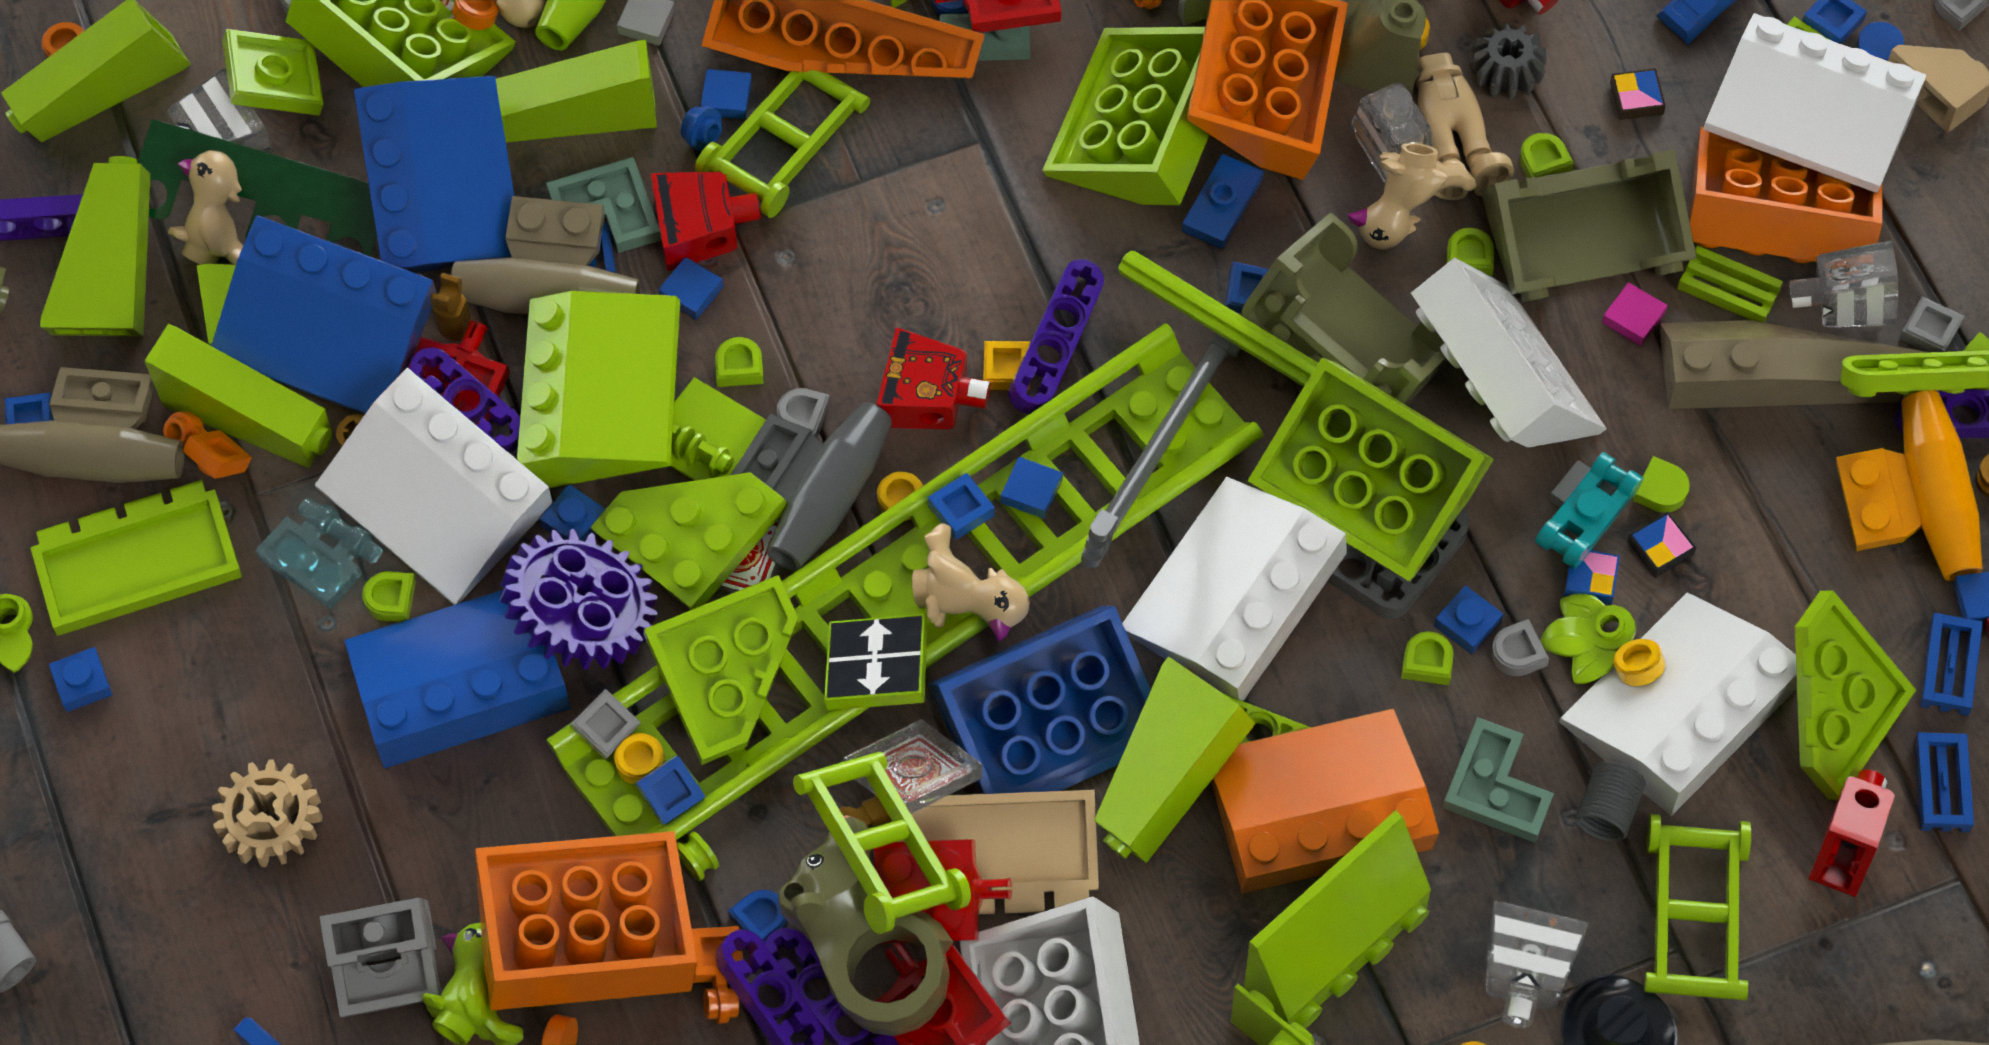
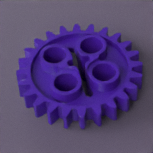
[500,529,657,670]

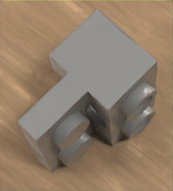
[319,897,441,1018]

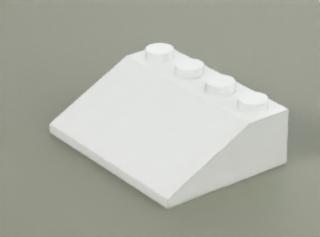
[1703,13,1926,193]
[1411,257,1607,448]
[315,368,552,605]
[1122,477,1347,701]
[1559,593,1797,816]
[960,896,1140,1045]

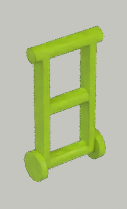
[695,69,870,218]
[793,751,971,934]
[1644,814,1751,1001]

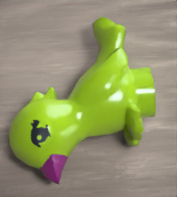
[422,923,523,1045]

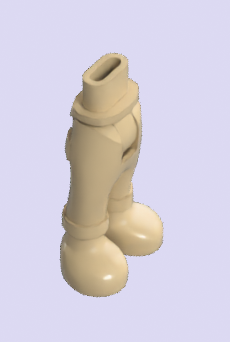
[1415,52,1514,200]

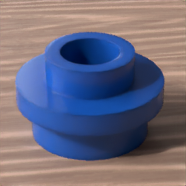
[681,106,722,151]

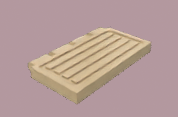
[897,790,1099,915]

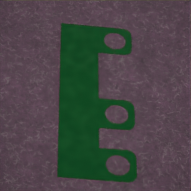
[137,119,377,257]

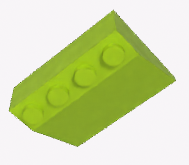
[285,0,516,87]
[1042,27,1210,205]
[517,291,680,488]
[1248,358,1494,582]
[1244,810,1431,1029]

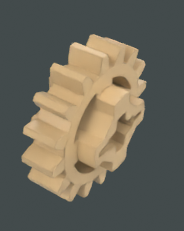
[212,760,323,867]

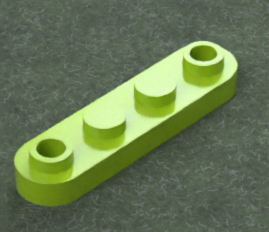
[1839,350,1989,397]

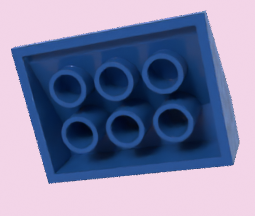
[354,76,514,274]
[211,215,437,414]
[344,589,571,769]
[928,606,1151,794]

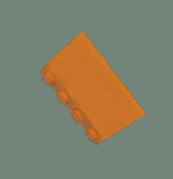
[1186,0,1348,180]
[1688,126,1882,271]
[1211,708,1439,894]
[475,831,697,1011]

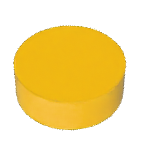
[877,472,923,521]
[1613,639,1665,686]
[614,733,665,785]

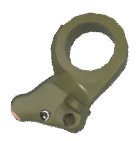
[778,815,953,1036]

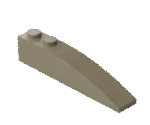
[1659,320,1941,409]

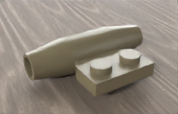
[451,196,640,315]
[0,367,185,483]

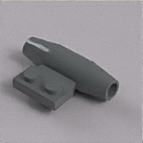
[731,402,892,572]

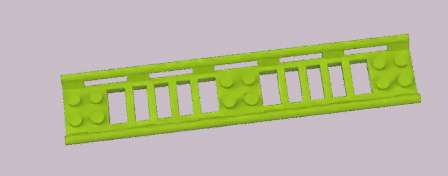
[546,323,1264,840]

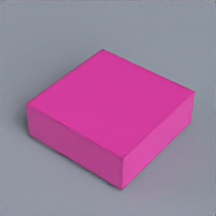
[1602,282,1668,346]

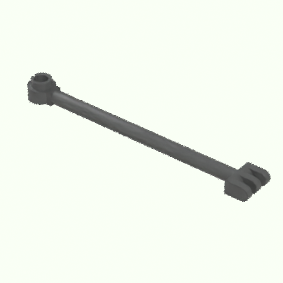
[1081,333,1243,568]

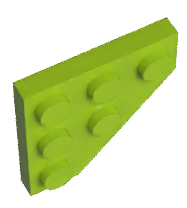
[590,472,788,610]
[644,575,798,765]
[1795,590,1916,800]

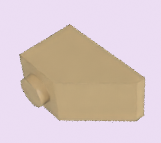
[1888,45,1989,133]

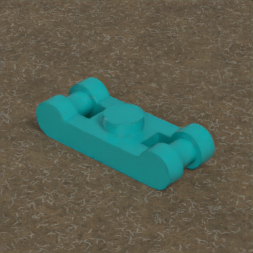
[1534,452,1644,569]

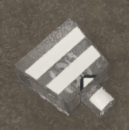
[167,68,274,154]
[1350,82,1432,183]
[1789,240,1899,327]
[1486,900,1589,1028]

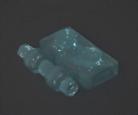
[255,498,383,610]

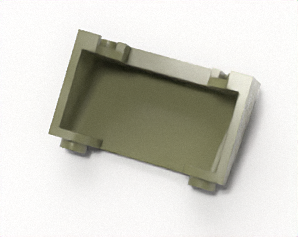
[1334,0,1426,100]
[1481,149,1696,302]
[1242,212,1448,406]

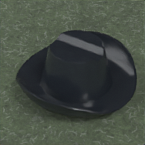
[1561,974,1678,1045]

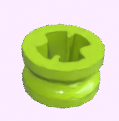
[677,831,720,882]

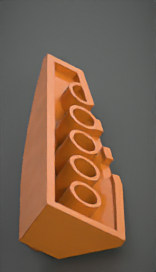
[701,0,985,78]

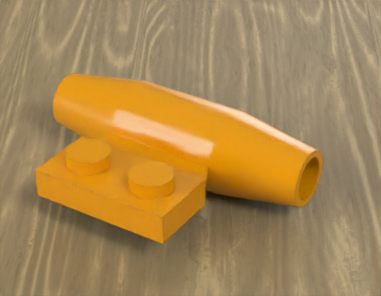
[1836,390,1983,581]

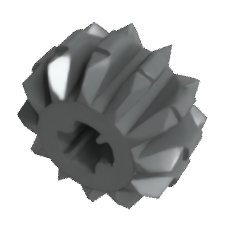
[1469,21,1547,100]

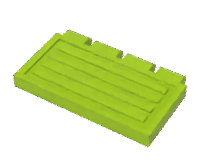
[30,479,242,636]

